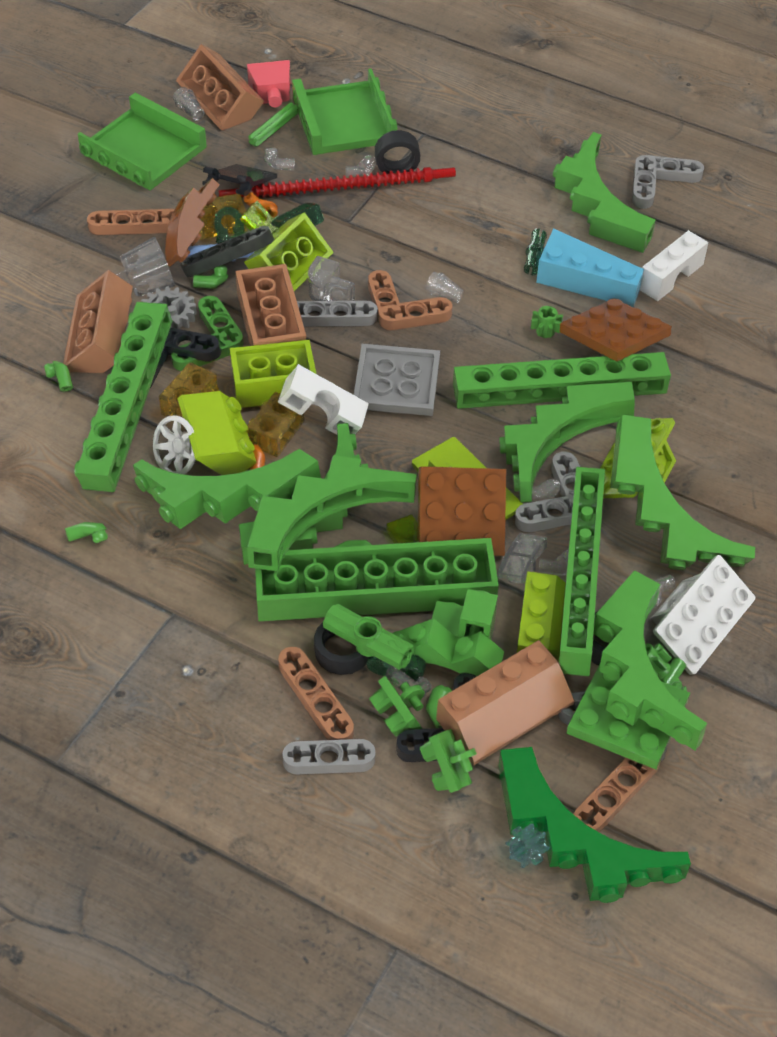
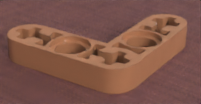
[368,270,452,330]

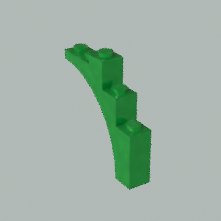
[498,747,691,903]

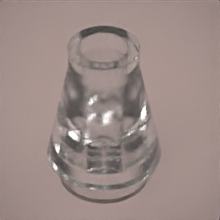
[173,87,205,120]
[425,271,465,303]

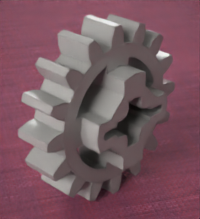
[141,286,197,329]

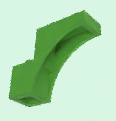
[392,619,504,676]

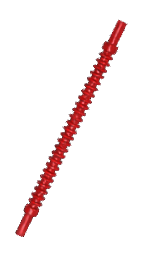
[218,167,456,200]

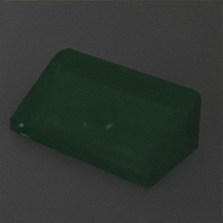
[268,202,324,232]

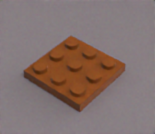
[560,298,672,362]
[417,466,506,556]

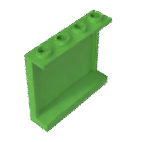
[292,69,397,155]
[78,92,207,191]

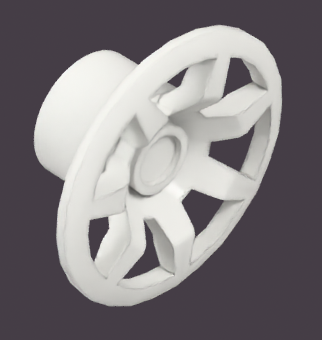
[153,415,196,474]

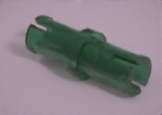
[524,229,547,276]

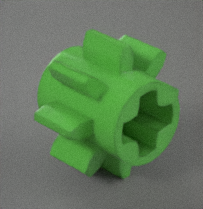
[531,306,563,338]
[645,643,672,680]

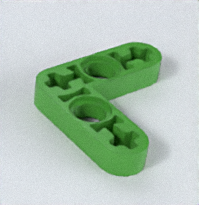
[171,296,244,371]

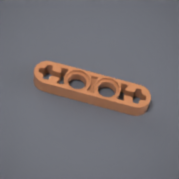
[87,209,175,235]
[278,647,354,740]
[573,758,661,832]

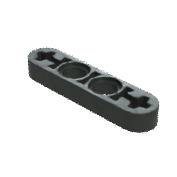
[180,226,274,277]

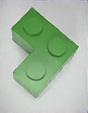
[432,589,498,639]

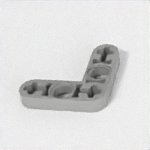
[632,155,704,209]
[515,452,580,532]

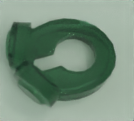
[214,207,246,244]

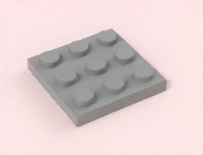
[354,344,440,416]

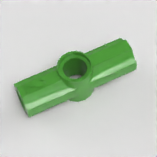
[323,604,415,670]

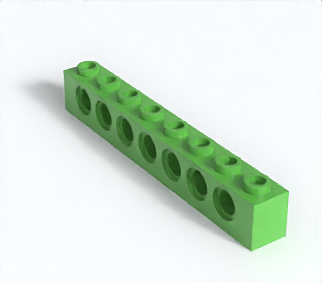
[74,302,173,492]
[453,352,671,409]
[559,467,605,676]

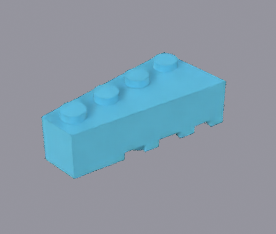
[536,228,644,307]

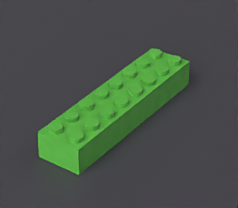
[255,538,499,622]

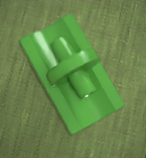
[369,676,425,737]
[420,729,477,793]

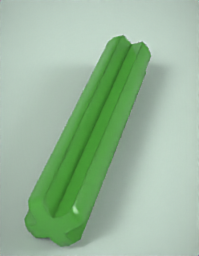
[248,102,298,147]

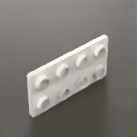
[651,555,755,675]

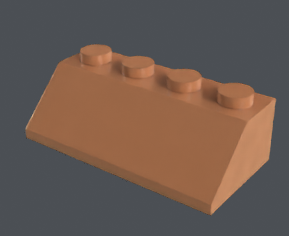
[176,44,264,130]
[235,264,306,346]
[63,270,133,373]
[436,640,574,765]

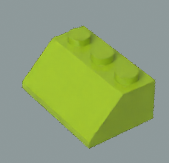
[244,212,334,291]
[230,340,316,408]
[177,391,257,475]
[516,571,566,662]

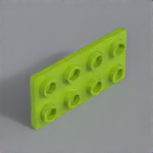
[600,418,676,498]
[412,437,523,520]

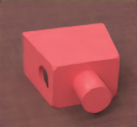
[247,60,290,108]

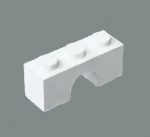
[640,230,708,301]
[278,364,369,435]

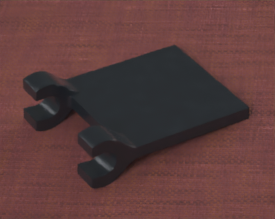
[202,164,277,196]

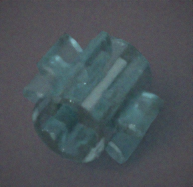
[505,824,550,868]

